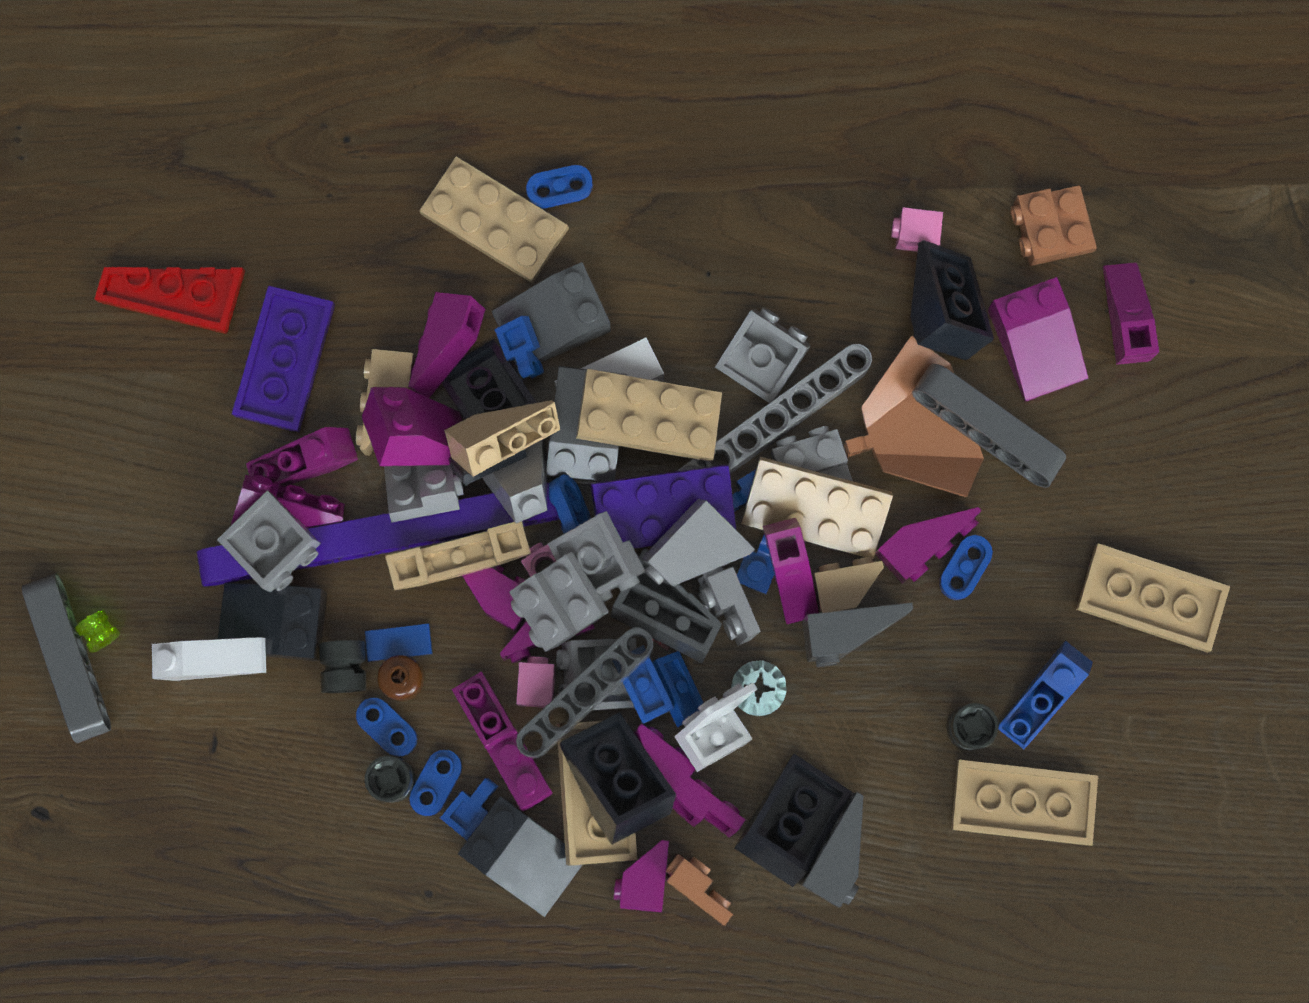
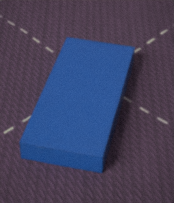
[365,624,433,662]

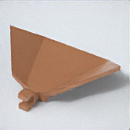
[843,336,984,497]

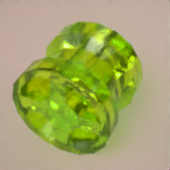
[75,610,120,653]

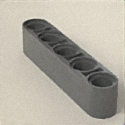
[912,363,1066,488]
[22,573,111,743]
[516,628,653,758]

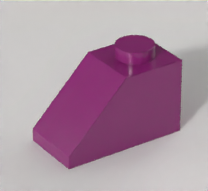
[614,840,669,912]

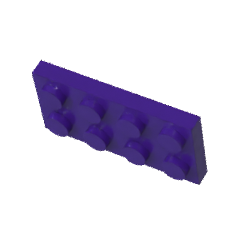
[232,286,335,433]
[591,464,736,548]

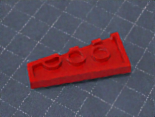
[94,267,245,334]

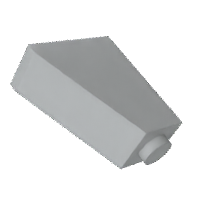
[483,439,547,523]
[641,499,755,586]

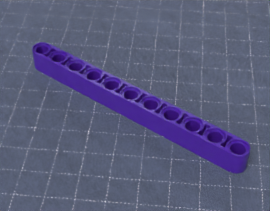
[197,482,560,587]

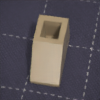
[812,557,884,613]

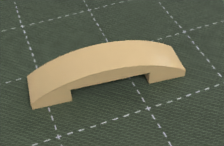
[385,521,531,591]

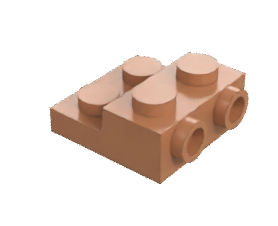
[1011,185,1097,266]
[666,854,733,926]

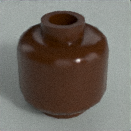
[377,655,425,701]

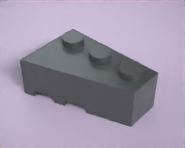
[610,547,722,663]

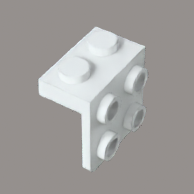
[674,683,757,772]

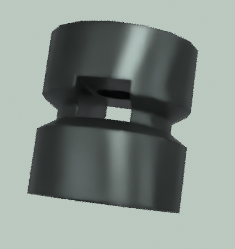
[319,640,367,693]
[946,703,999,751]
[364,756,416,803]

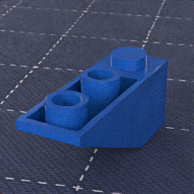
[998,641,1093,749]

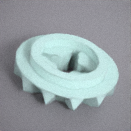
[731,660,787,716]

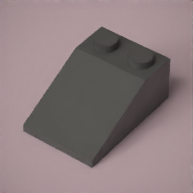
[492,262,611,371]
[546,366,627,482]
[802,603,913,667]
[798,792,863,908]

